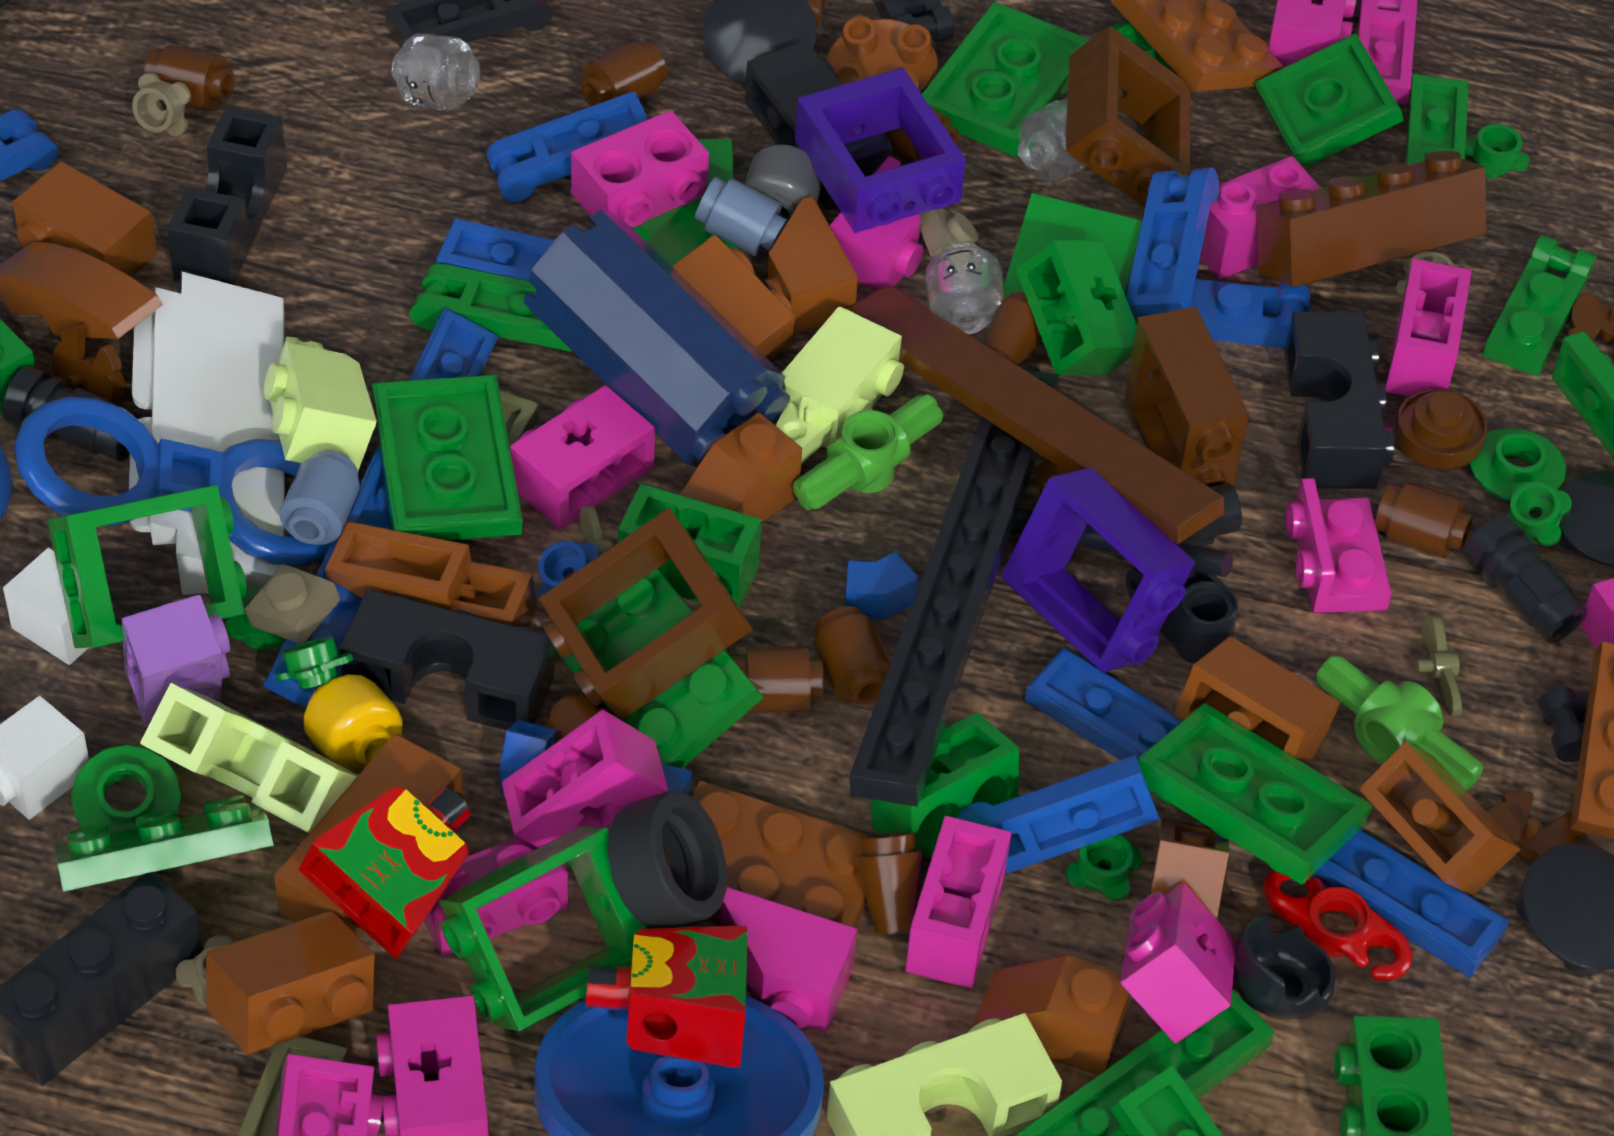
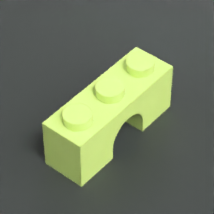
[140,683,358,833]
[827,1013,1062,1136]

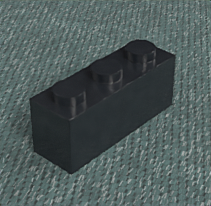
[745,41,893,211]
[0,872,203,1087]

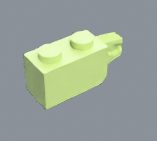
[775,306,904,464]
[264,336,377,470]

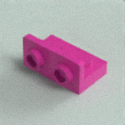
[1285,478,1392,613]
[424,837,568,957]
[275,1054,383,1136]

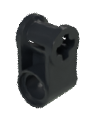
[1126,567,1238,664]

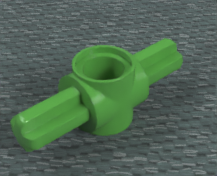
[792,394,943,510]
[1315,656,1484,791]

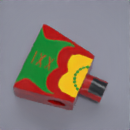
[298,786,470,959]
[586,925,748,1068]

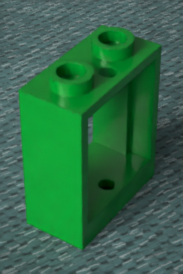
[47,485,247,648]
[439,826,649,1031]

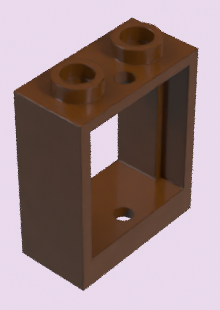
[1065,25,1191,208]
[1124,307,1249,487]
[539,508,753,720]

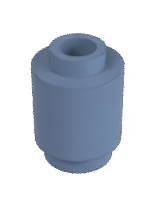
[694,177,787,256]
[280,450,360,545]

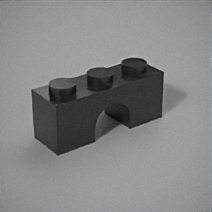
[167,107,287,285]
[1284,311,1394,489]
[339,589,554,731]

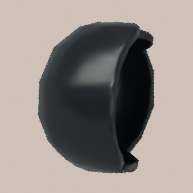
[1233,914,1336,1019]

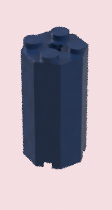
[524,210,790,467]

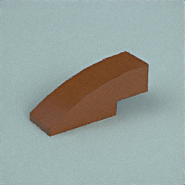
[0,241,163,339]
[325,521,537,627]

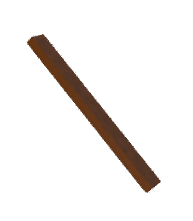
[847,284,1224,544]

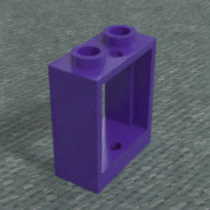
[795,68,966,233]
[1001,468,1195,673]

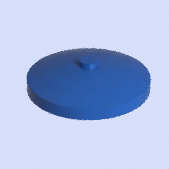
[534,995,824,1136]

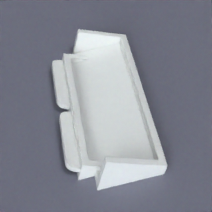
[129,272,286,595]

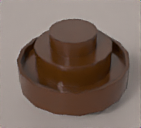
[1395,388,1487,469]

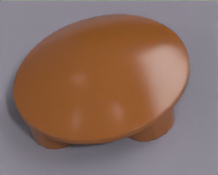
[826,16,938,94]

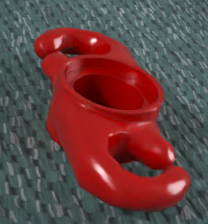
[1262,870,1413,982]

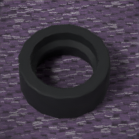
[608,791,727,929]

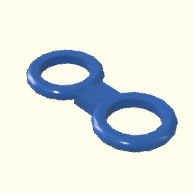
[14,396,330,566]

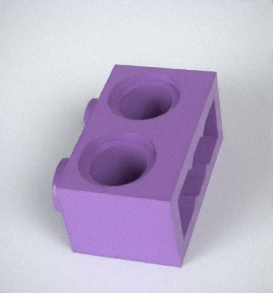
[122,594,230,727]

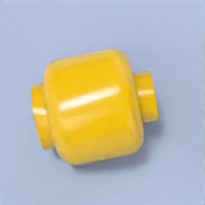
[304,674,403,773]

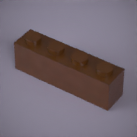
[1256,151,1487,287]

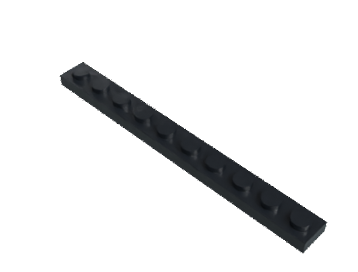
[850,370,1059,807]

